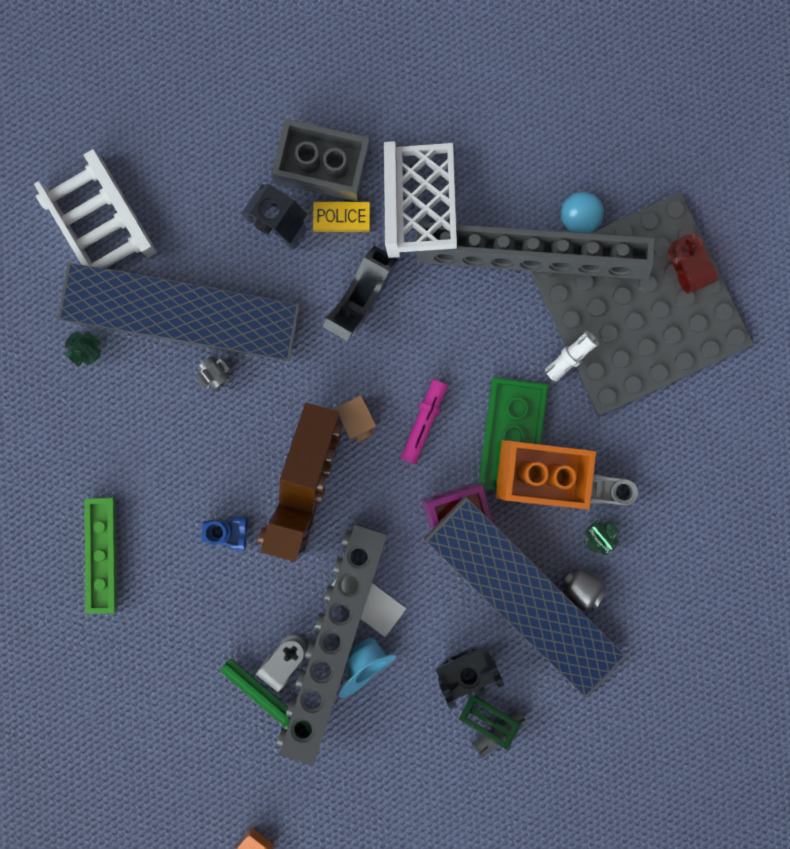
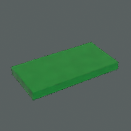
[478,377,549,492]

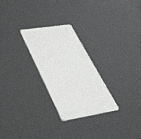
[332,577,406,637]

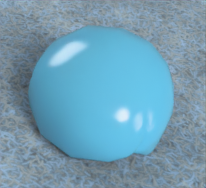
[561,191,604,234]

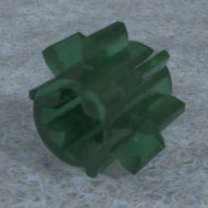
[64,330,101,367]
[583,519,620,555]

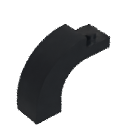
[322,245,399,341]

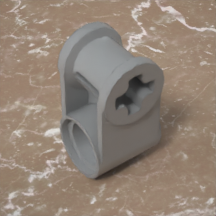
[590,474,638,505]
[255,634,306,692]

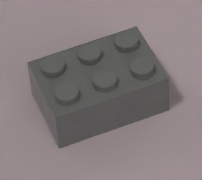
[272,119,370,202]

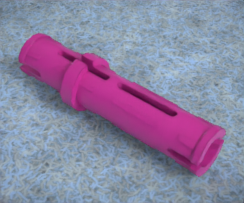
[400,379,449,465]

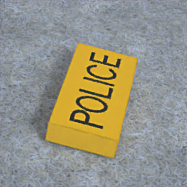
[313,202,370,232]

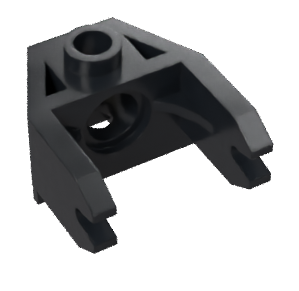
[242,184,308,250]
[435,646,505,709]

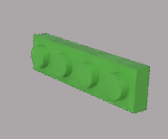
[84,498,117,614]

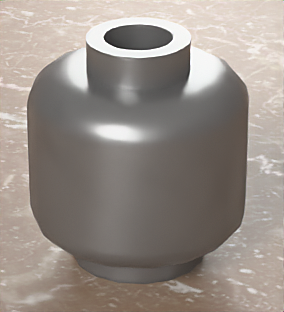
[562,568,608,611]

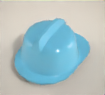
[338,638,396,698]

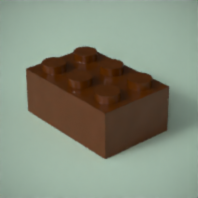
[279,402,343,513]

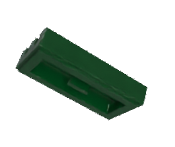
[459,695,523,751]

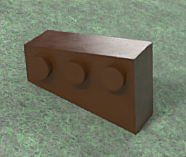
[258,503,318,562]

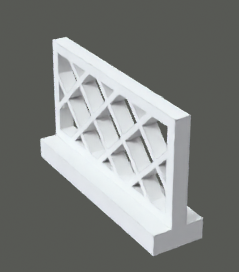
[384,141,457,258]

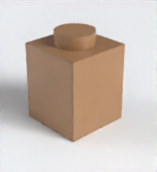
[335,396,377,442]

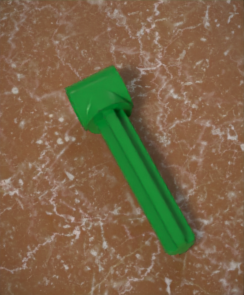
[220,659,312,736]

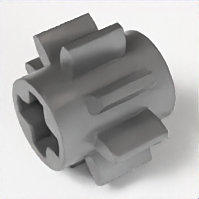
[196,356,232,392]

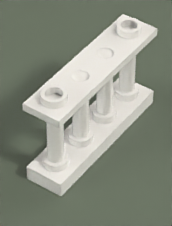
[34,149,157,269]

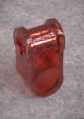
[668,234,717,294]

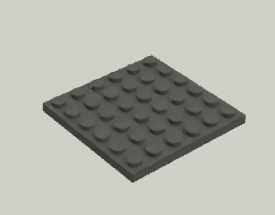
[529,192,753,416]

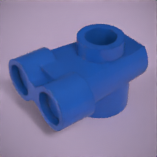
[201,516,248,551]

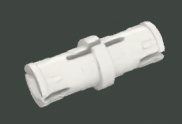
[545,331,599,382]

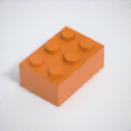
[495,440,596,510]

